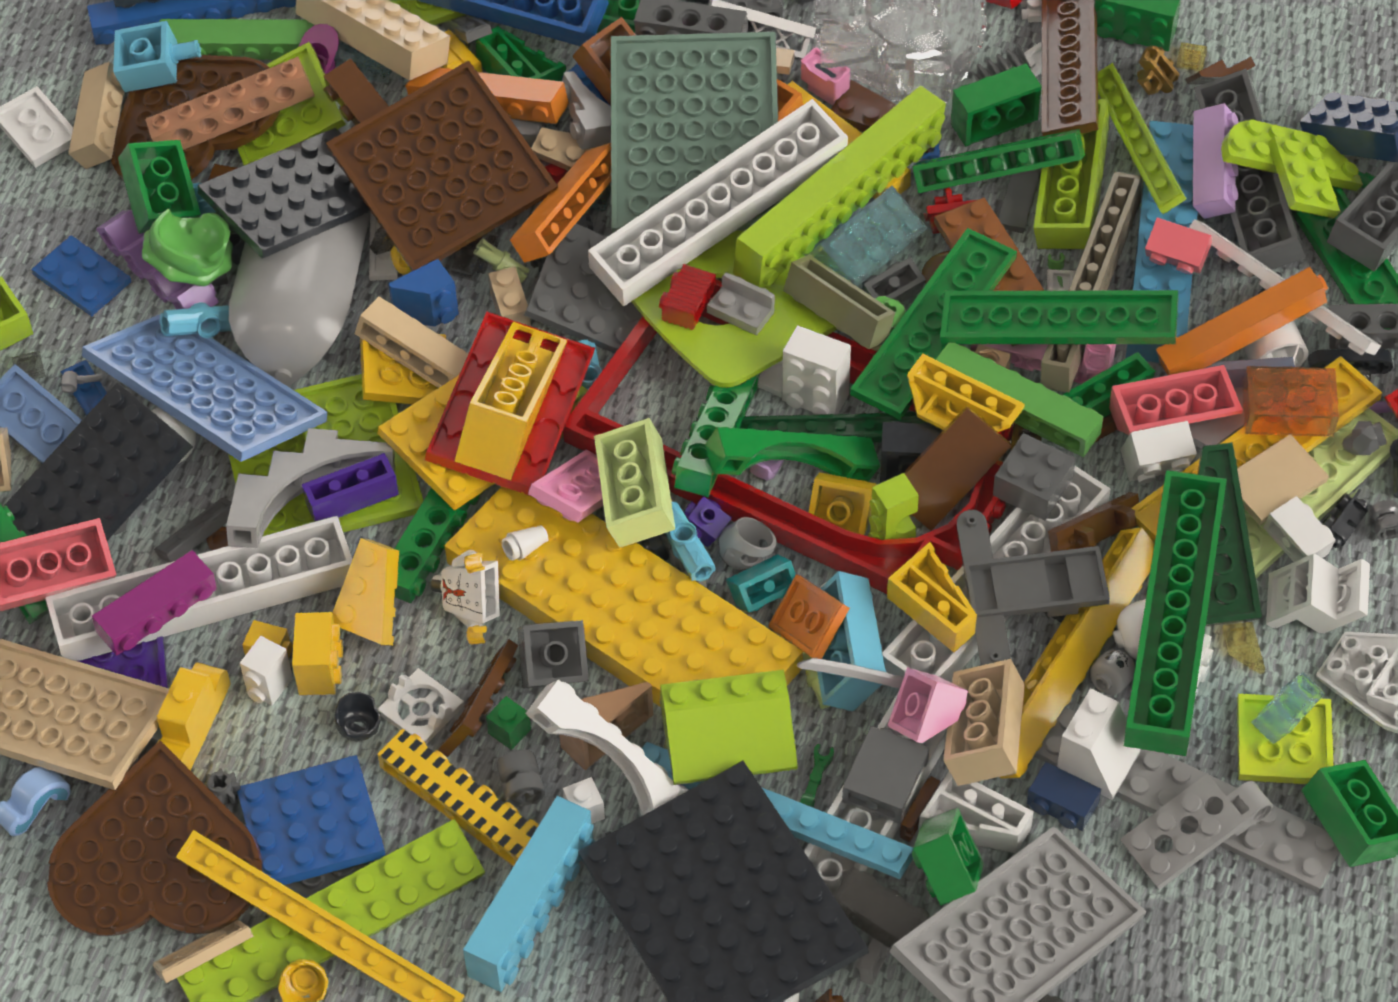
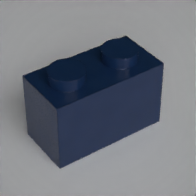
[1027,761,1101,831]

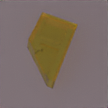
[1222,622,1265,674]

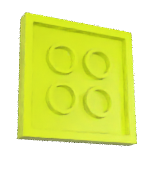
[1237,693,1333,784]

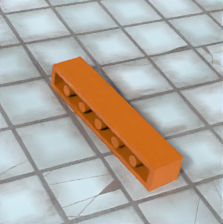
[405,68,569,124]
[510,143,611,263]

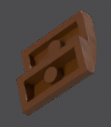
[1185,57,1256,85]

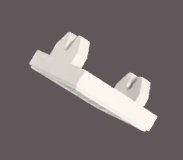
[378,668,464,745]

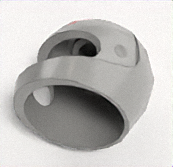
[718,517,776,570]

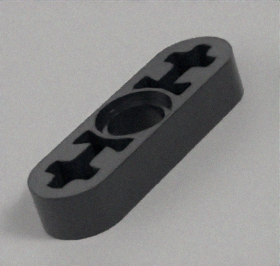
[1308,348,1393,374]

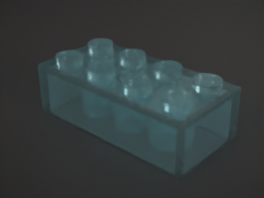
[808,186,928,287]

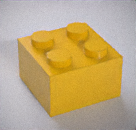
[292,612,343,695]

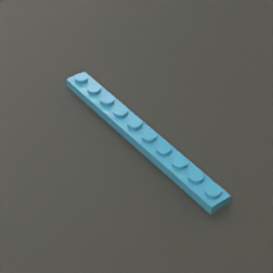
[642,742,914,879]

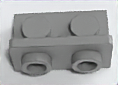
[707,272,775,336]

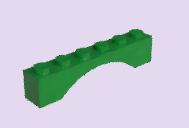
[705,427,880,482]

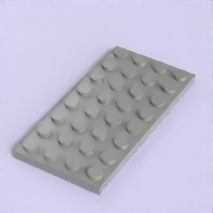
[890,826,1146,1002]

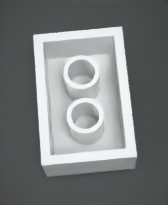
[782,325,851,415]

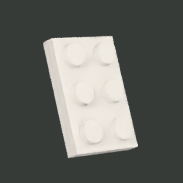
[0,86,73,168]

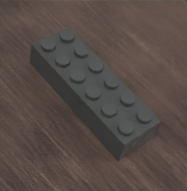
[1327,162,1398,272]

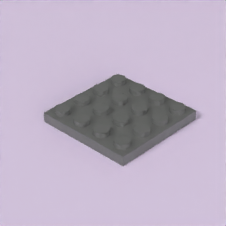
[524,224,642,353]

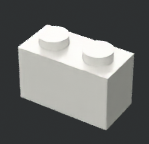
[1263,496,1336,562]
[240,636,293,706]

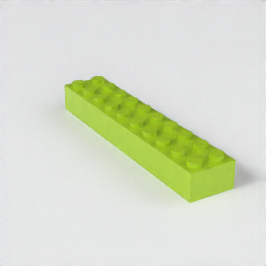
[733,85,946,288]

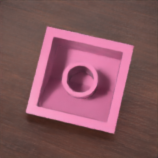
[887,667,968,743]

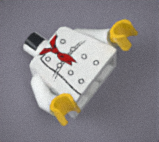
[431,550,500,645]

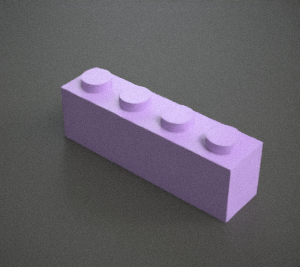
[1193,103,1238,219]

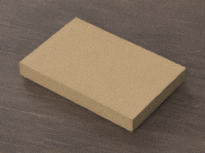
[1237,434,1329,525]
[152,919,253,983]

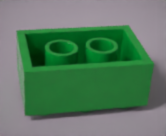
[1094,0,1181,52]
[951,63,1042,147]
[118,140,201,234]
[1301,760,1398,867]
[912,807,984,906]

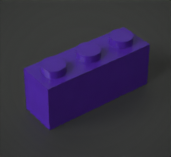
[302,453,399,522]

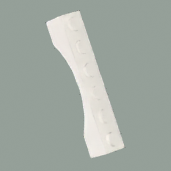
[525,680,688,816]

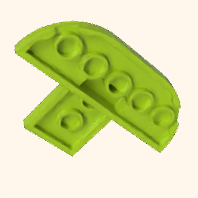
[1221,120,1363,218]

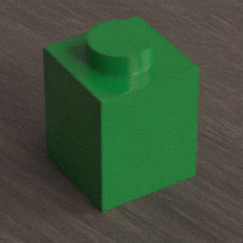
[486,696,531,750]

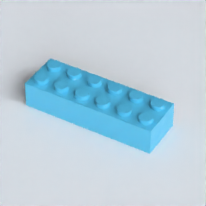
[463,796,595,992]

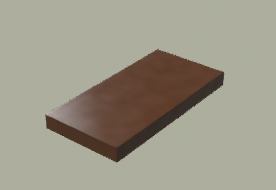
[904,406,1011,531]

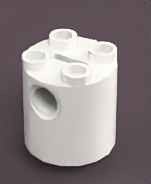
[1243,321,1309,370]

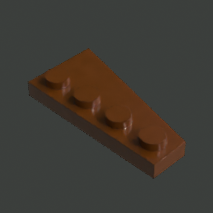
[830,79,931,154]

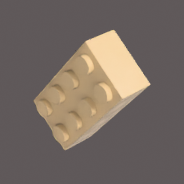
[943,659,1024,786]

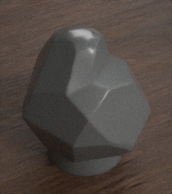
[1342,421,1387,455]

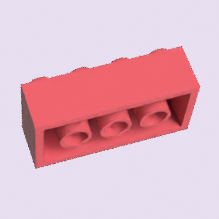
[0,518,117,611]

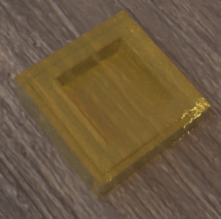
[1176,42,1208,71]

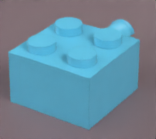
[113,21,201,92]

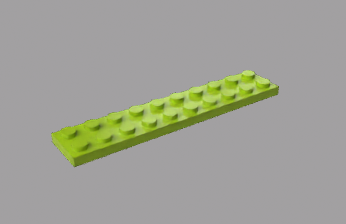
[176,819,485,1002]

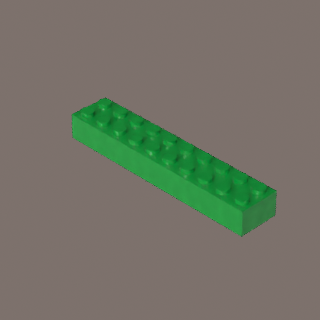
[1123,470,1227,756]

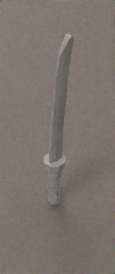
[797,658,904,689]

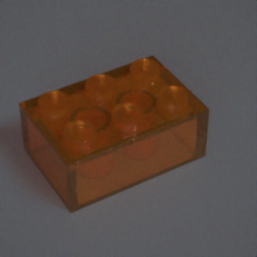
[1242,366,1339,437]

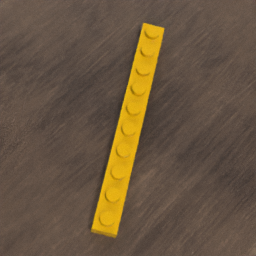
[176,830,465,1002]

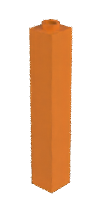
[1156,267,1328,375]

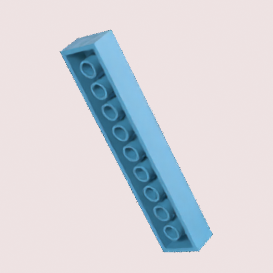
[1125,121,1198,363]

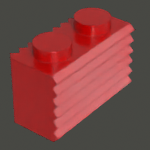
[659,264,716,330]

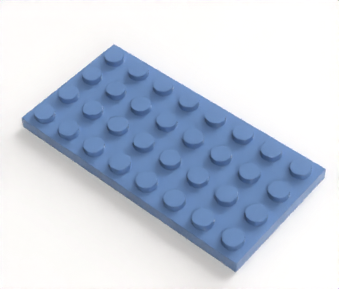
[82,314,327,462]

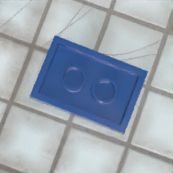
[31,235,131,317]

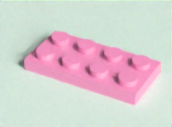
[528,450,603,522]

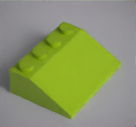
[660,670,798,785]

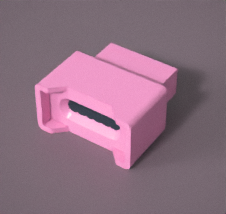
[801,48,850,106]

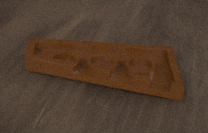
[438,639,519,757]

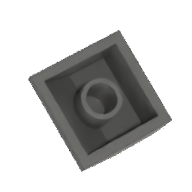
[517,620,589,689]

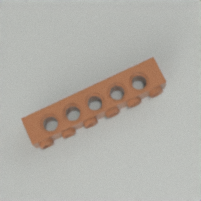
[145,57,315,150]

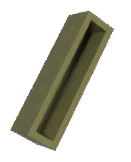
[783,255,895,349]

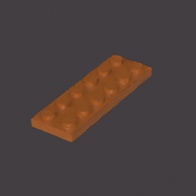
[934,197,1045,347]

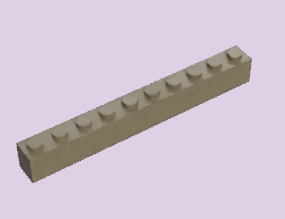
[1041,171,1142,393]

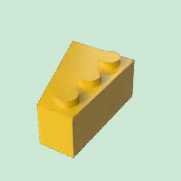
[332,538,399,646]
[887,542,977,653]

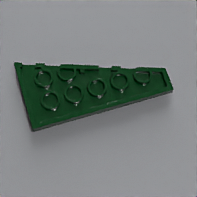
[1197,442,1262,626]

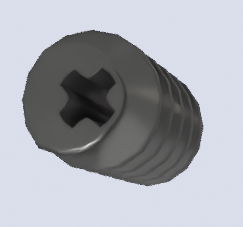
[971,44,1032,81]

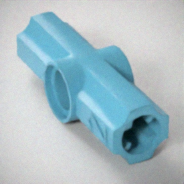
[159,302,232,338]
[664,501,715,582]

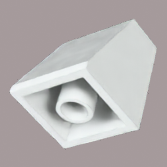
[1057,688,1140,800]

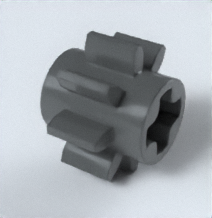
[204,768,241,805]

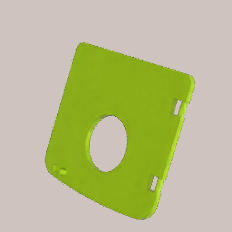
[631,230,837,388]

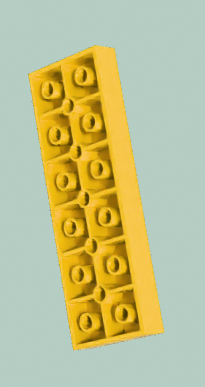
[444,486,803,707]

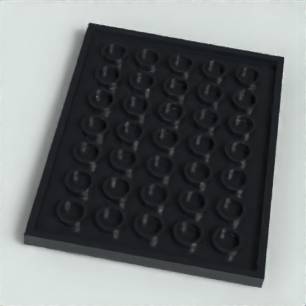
[578,760,869,1002]

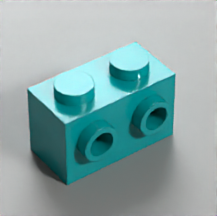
[726,554,796,612]

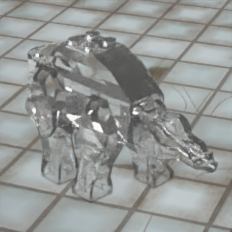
[811,0,987,103]

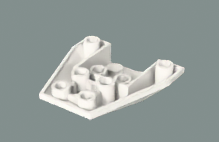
[1316,632,1398,734]

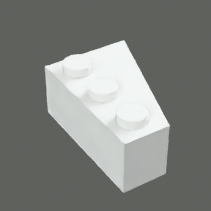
[918,771,1034,853]

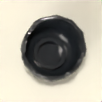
[334,692,381,742]

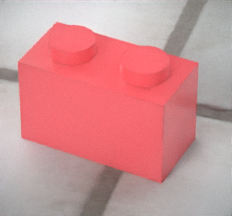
[1145,217,1212,274]

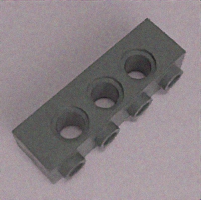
[634,0,748,35]
[1329,304,1398,350]

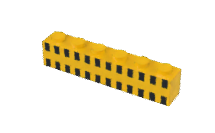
[378,728,539,867]

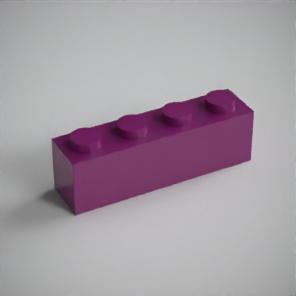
[92,550,217,656]

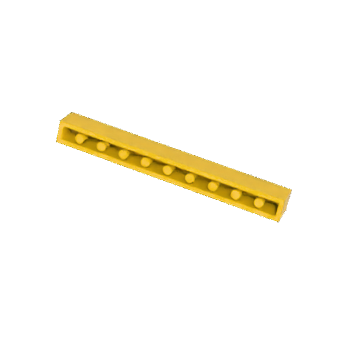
[999,528,1155,779]

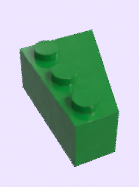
[476,26,566,82]

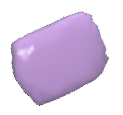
[750,460,784,481]

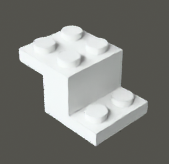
[1266,553,1370,634]

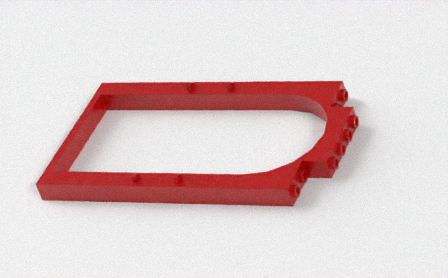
[563,280,1013,594]

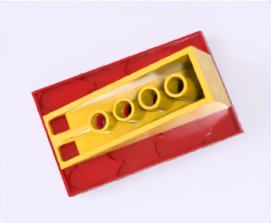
[424,311,595,496]

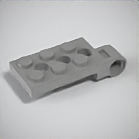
[1120,773,1274,889]

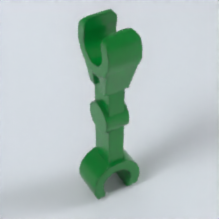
[800,744,834,807]

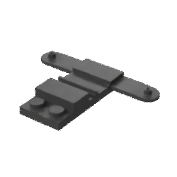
[957,510,1110,665]

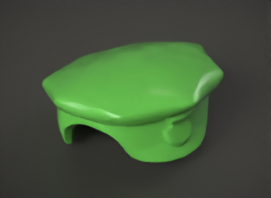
[142,209,233,286]

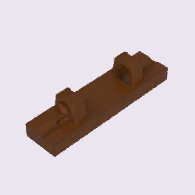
[1048,492,1139,552]

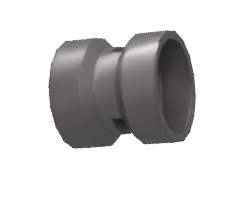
[1369,500,1398,540]

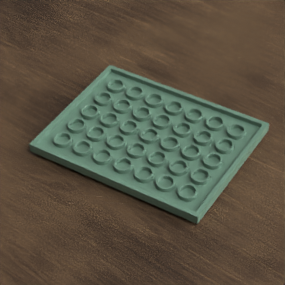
[611,32,780,234]

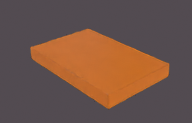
[768,574,850,659]

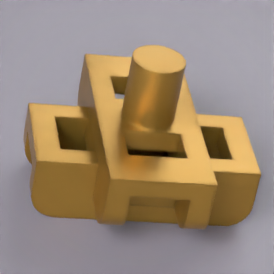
[1137,46,1180,95]

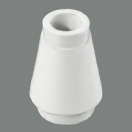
[502,525,548,561]

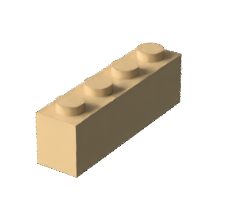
[68,61,124,169]
[354,296,468,388]

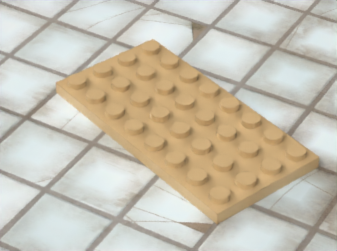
[0,639,169,790]

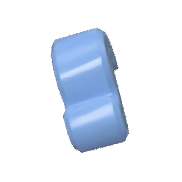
[0,767,71,836]

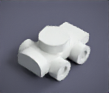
[1020,0,1042,22]

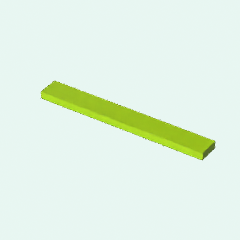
[1098,63,1187,214]

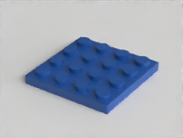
[237,755,386,885]

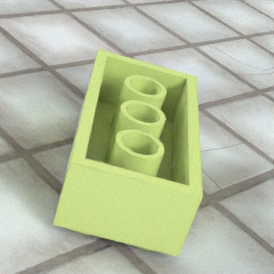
[594,418,676,548]

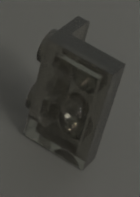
[445,229,499,282]

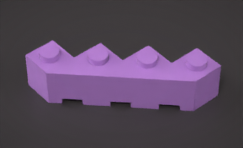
[96,210,219,309]

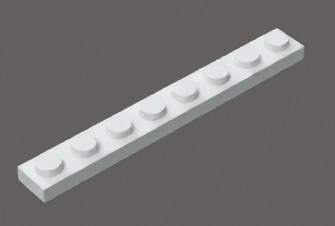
[1189,219,1381,355]

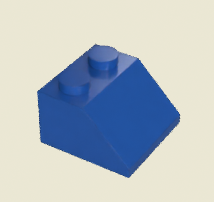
[388,259,459,327]

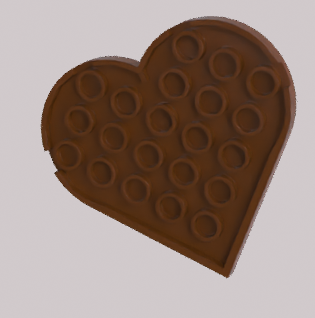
[111,55,280,182]
[47,740,262,936]

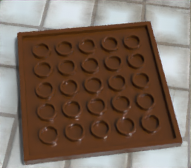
[326,60,558,271]

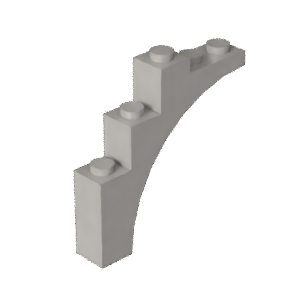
[562,71,611,150]
[226,428,395,548]

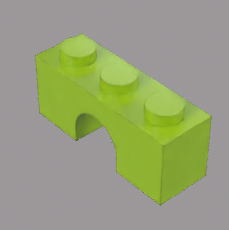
[868,473,919,540]

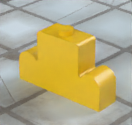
[156,662,231,771]

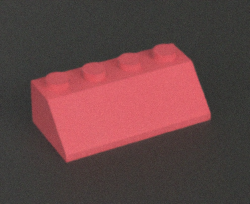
[1109,365,1243,435]

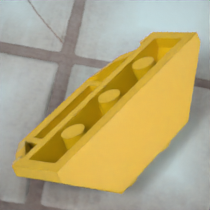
[907,354,1025,432]

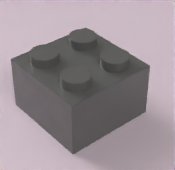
[993,433,1076,521]

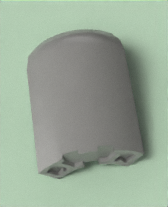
[229,211,371,387]

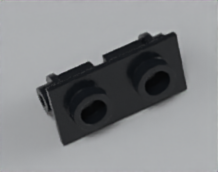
[1321,489,1368,548]

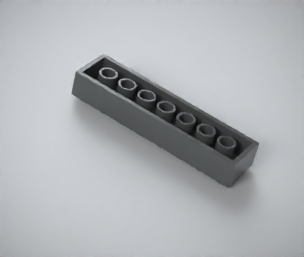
[1194,69,1306,276]

